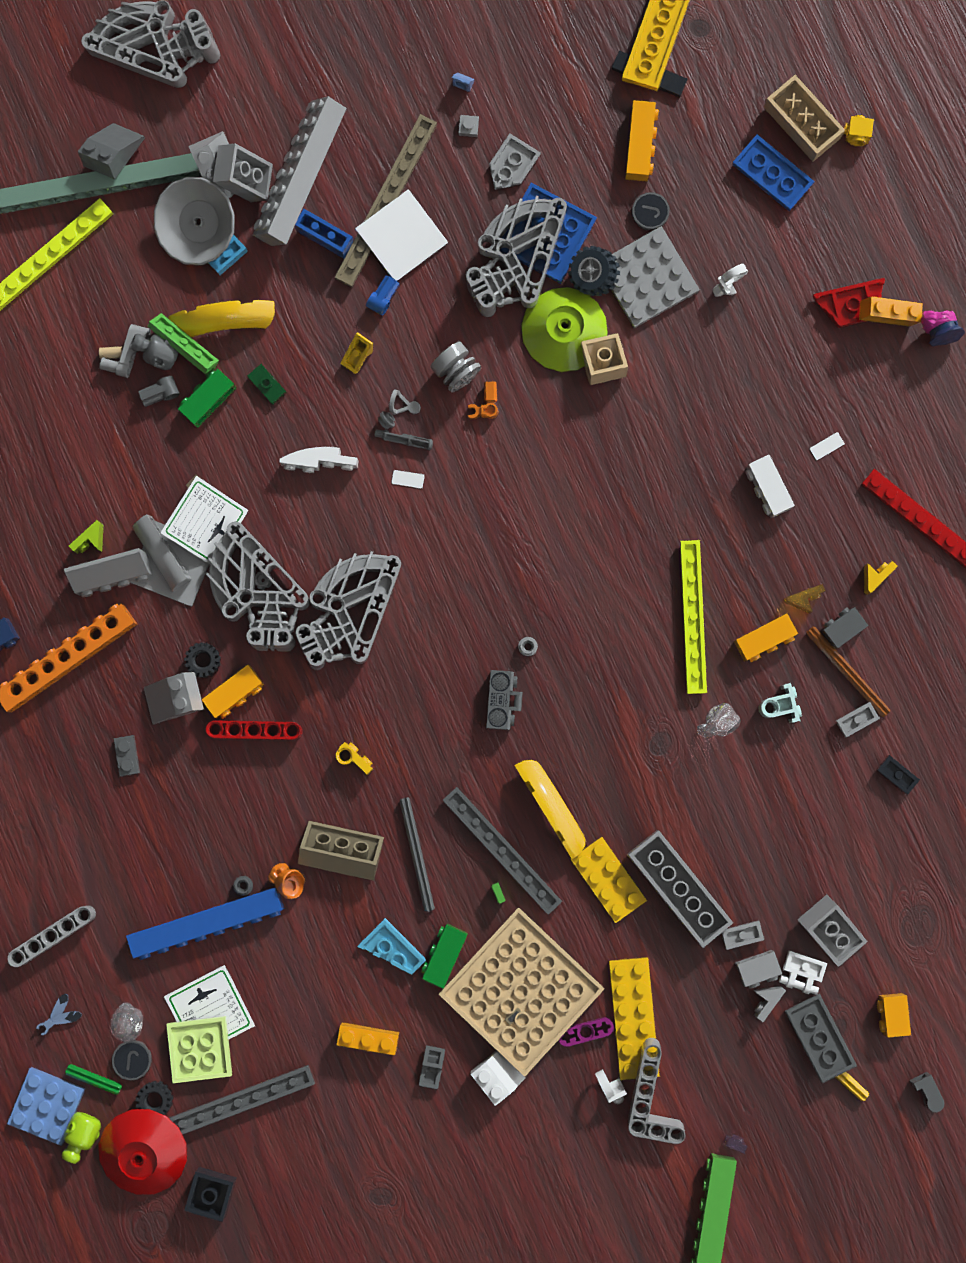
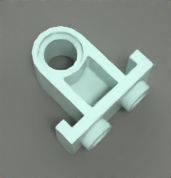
[759,683,802,723]

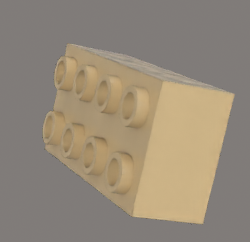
[764,75,845,162]

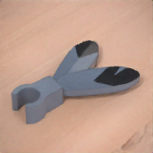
[36,994,82,1035]

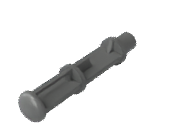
[375,429,433,450]

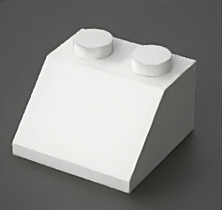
[471,1050,526,1106]

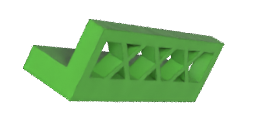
[147,313,219,375]

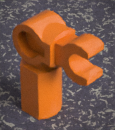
[468,381,499,420]

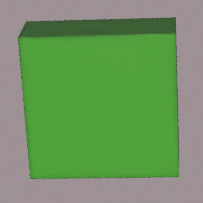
[491,882,506,904]

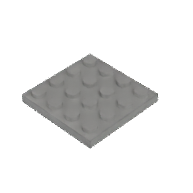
[611,226,700,328]

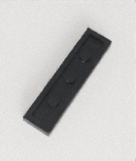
[612,51,688,98]

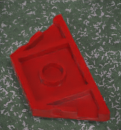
[813,278,885,328]

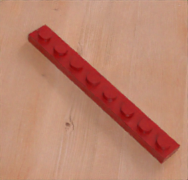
[861,469,966,568]

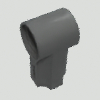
[139,376,180,407]

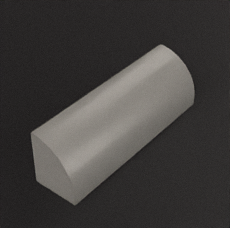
[132,514,192,592]

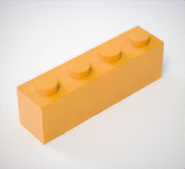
[625,100,659,181]

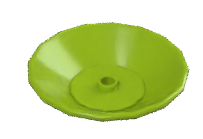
[521,287,607,372]

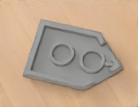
[489,133,541,190]

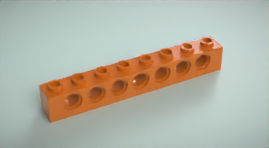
[0,604,138,713]

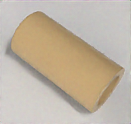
[99,346,123,359]

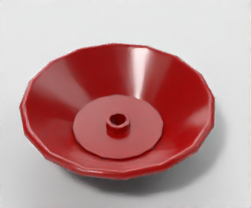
[98,1109,187,1195]

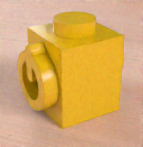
[843,115,874,146]

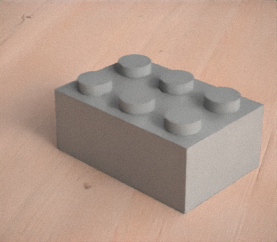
[213,143,273,202]

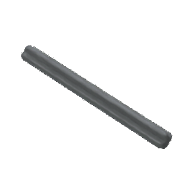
[400,797,435,912]

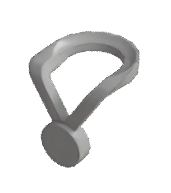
[389,390,421,415]

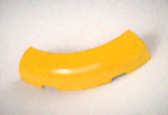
[168,300,275,338]
[514,760,586,859]

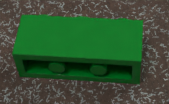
[178,369,237,428]
[421,924,468,989]

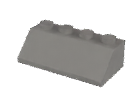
[64,548,153,597]

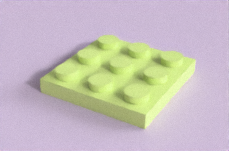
[167,1016,232,1083]

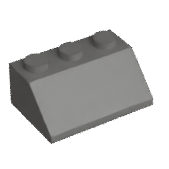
[189,131,234,198]

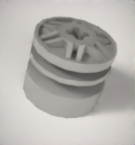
[430,342,481,393]

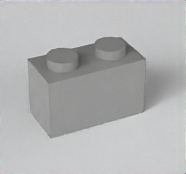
[735,950,782,989]

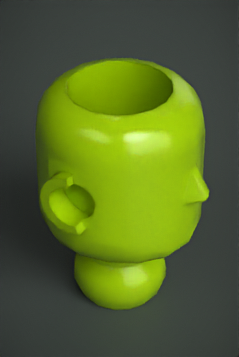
[62,1112,101,1164]

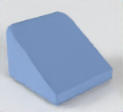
[452,73,474,92]

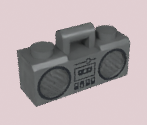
[487,670,523,730]

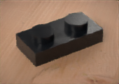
[876,755,920,795]

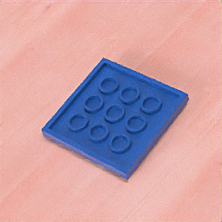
[500,183,597,284]

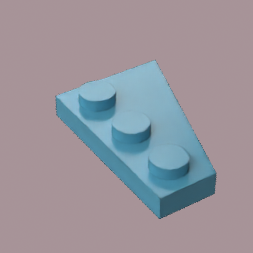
[357,918,426,975]

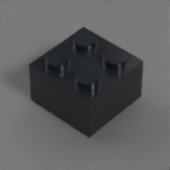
[184,1167,237,1222]

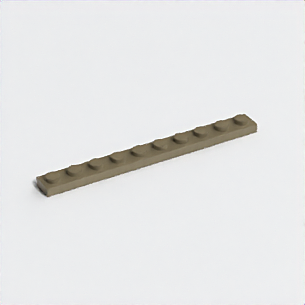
[335,114,437,287]

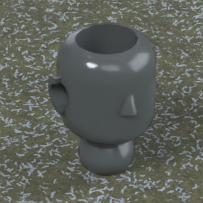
[130,334,179,370]

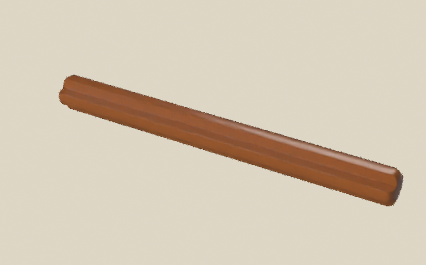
[806,626,890,717]

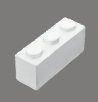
[746,455,795,518]

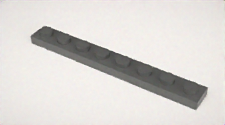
[443,787,562,915]
[169,1065,315,1135]

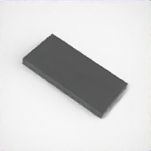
[784,994,857,1083]

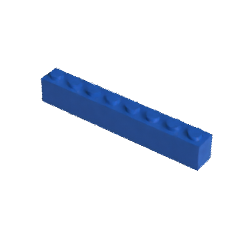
[126,887,285,960]

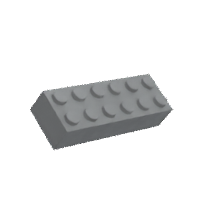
[627,830,733,948]

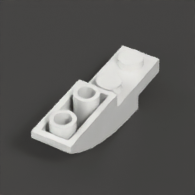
[279,447,359,473]

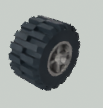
[568,246,620,296]

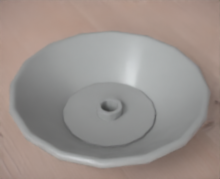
[154,177,235,265]

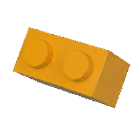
[877,993,911,1037]

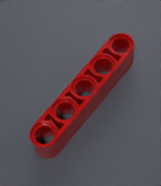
[206,721,303,740]

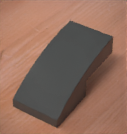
[419,1045,445,1090]

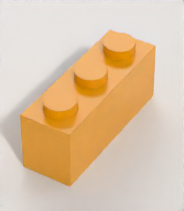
[859,297,923,326]
[734,614,798,662]
[202,665,264,719]
[337,1022,400,1055]

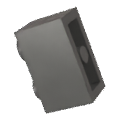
[820,607,869,649]

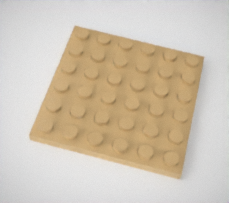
[439,907,604,1077]

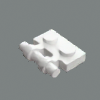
[779,951,827,995]

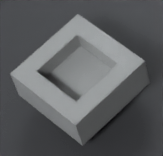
[459,115,479,137]

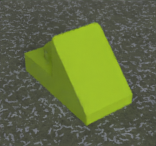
[69,520,104,554]

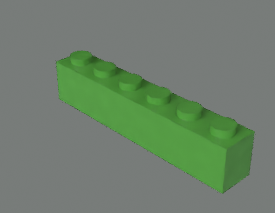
[690,1153,737,1263]

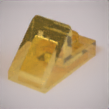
[784,584,825,614]

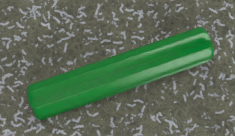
[65,1064,122,1095]

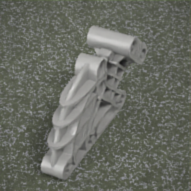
[82,0,220,88]
[466,196,567,317]
[206,521,310,652]
[296,551,401,670]

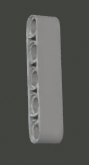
[8,906,96,967]

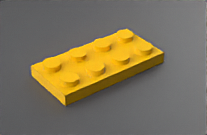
[571,837,647,923]

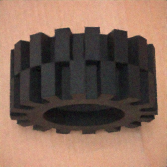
[184,642,221,678]
[135,1081,174,1115]

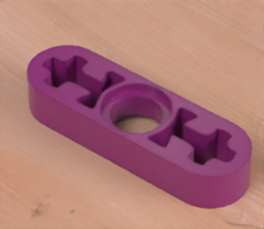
[559,1017,614,1047]

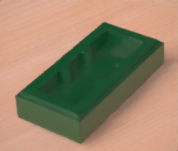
[247,364,287,405]

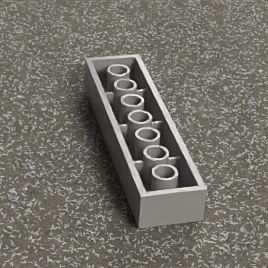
[253,96,346,246]

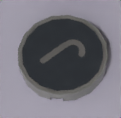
[632,193,669,230]
[112,1040,152,1080]

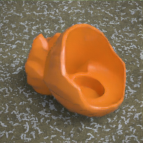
[268,863,305,899]

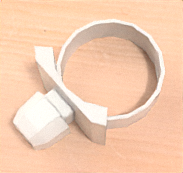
[713,264,748,297]
[595,1070,627,1104]

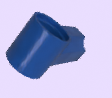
[366,276,400,316]

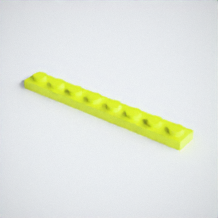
[0,199,113,311]
[680,540,707,694]

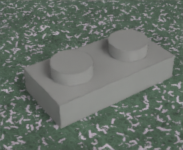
[835,702,880,738]
[722,920,764,950]

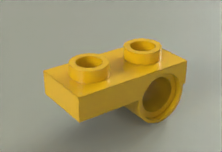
[336,742,373,775]

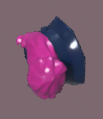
[921,310,965,347]

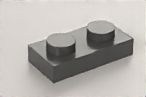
[114,735,140,776]

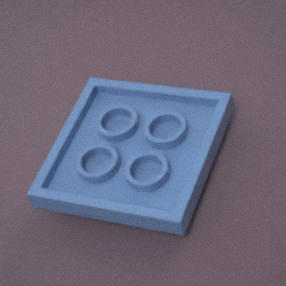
[7,1067,85,1146]

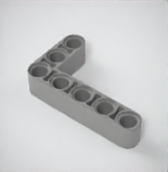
[628,1038,685,1144]

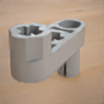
[100,324,151,378]

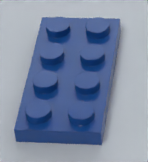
[732,135,815,212]

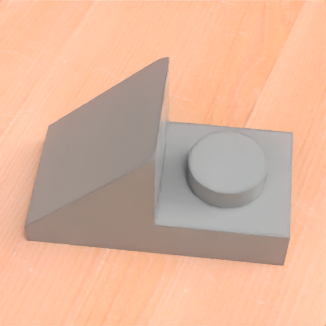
[754,986,786,1022]

